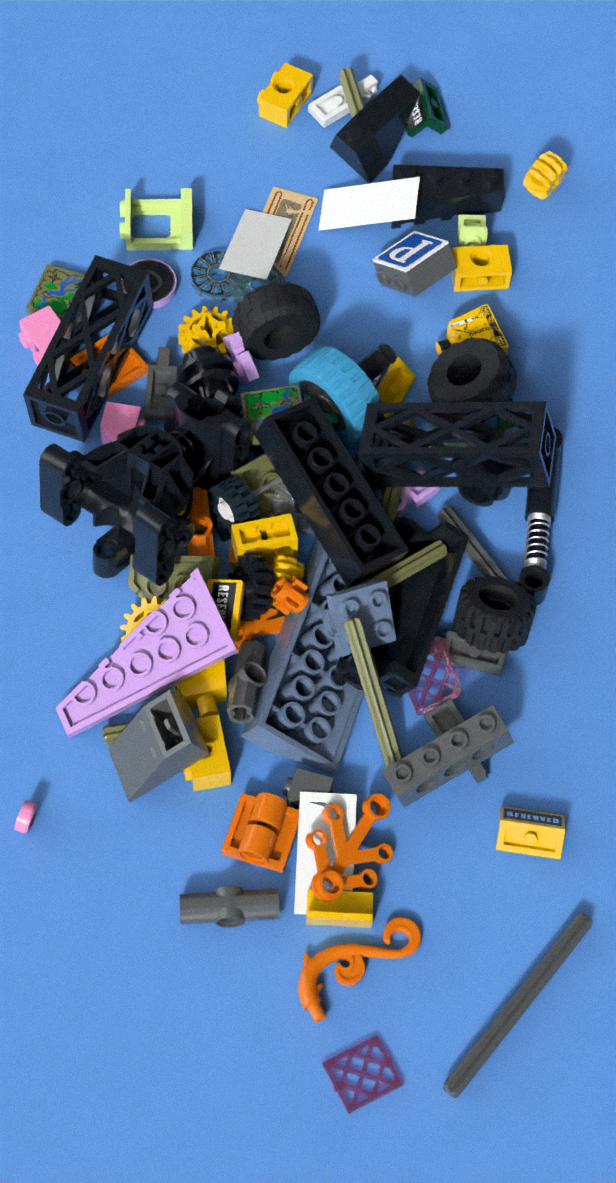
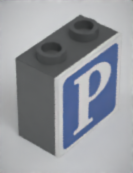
[372,231,457,296]

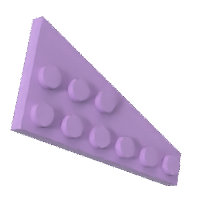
[56,567,239,738]

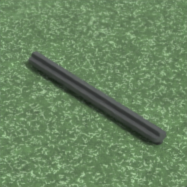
[443,913,592,1098]

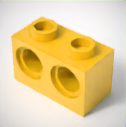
[231,513,298,563]

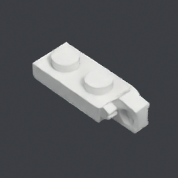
[308,75,378,128]

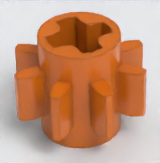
[271,575,310,615]

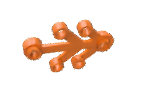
[306,793,393,902]

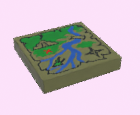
[26,264,87,325]
[240,384,302,446]

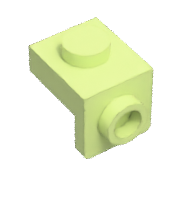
[457,215,488,247]

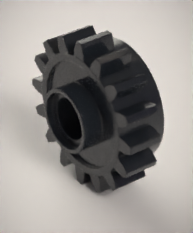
[228,553,276,622]

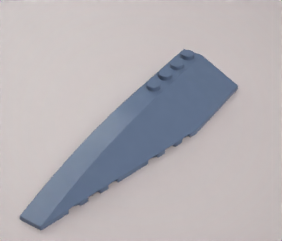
[240,436,394,773]

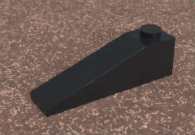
[330,75,420,184]

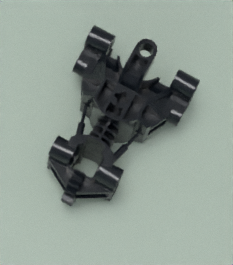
[39,382,252,586]

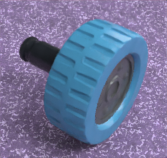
[289,344,397,446]

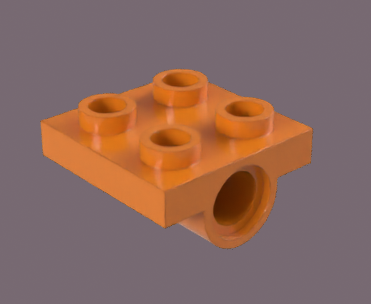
[221,793,299,873]

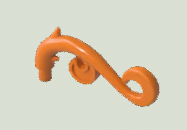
[298,917,422,1023]

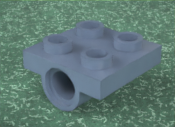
[322,579,396,657]

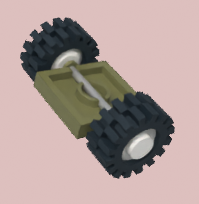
[208,453,297,534]

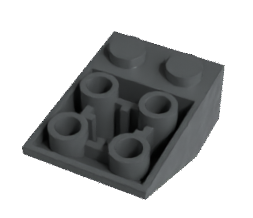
[108,690,209,802]

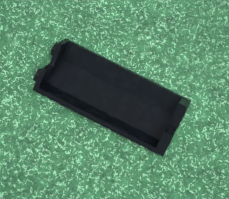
[333,517,469,696]

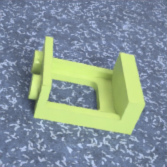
[120,188,193,251]

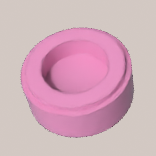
[14,800,38,834]

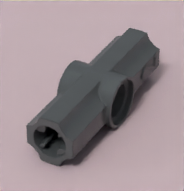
[226,640,267,724]
[179,886,280,927]

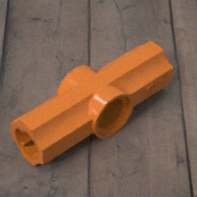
[187,487,215,556]

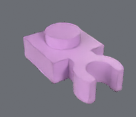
[223,332,259,383]
[396,466,440,517]

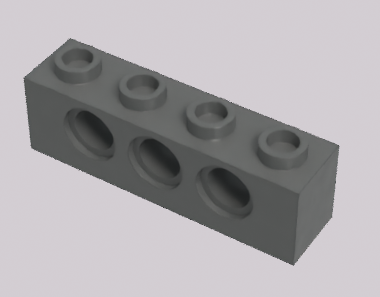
[382,705,514,808]

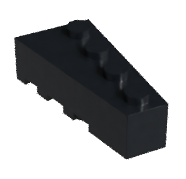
[391,164,504,229]

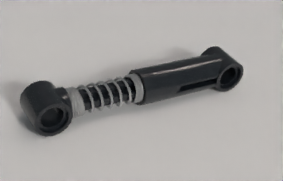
[518,427,563,606]

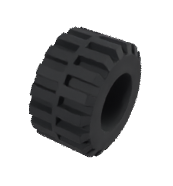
[453,576,536,653]

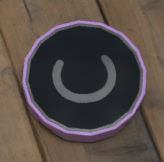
[121,258,177,309]

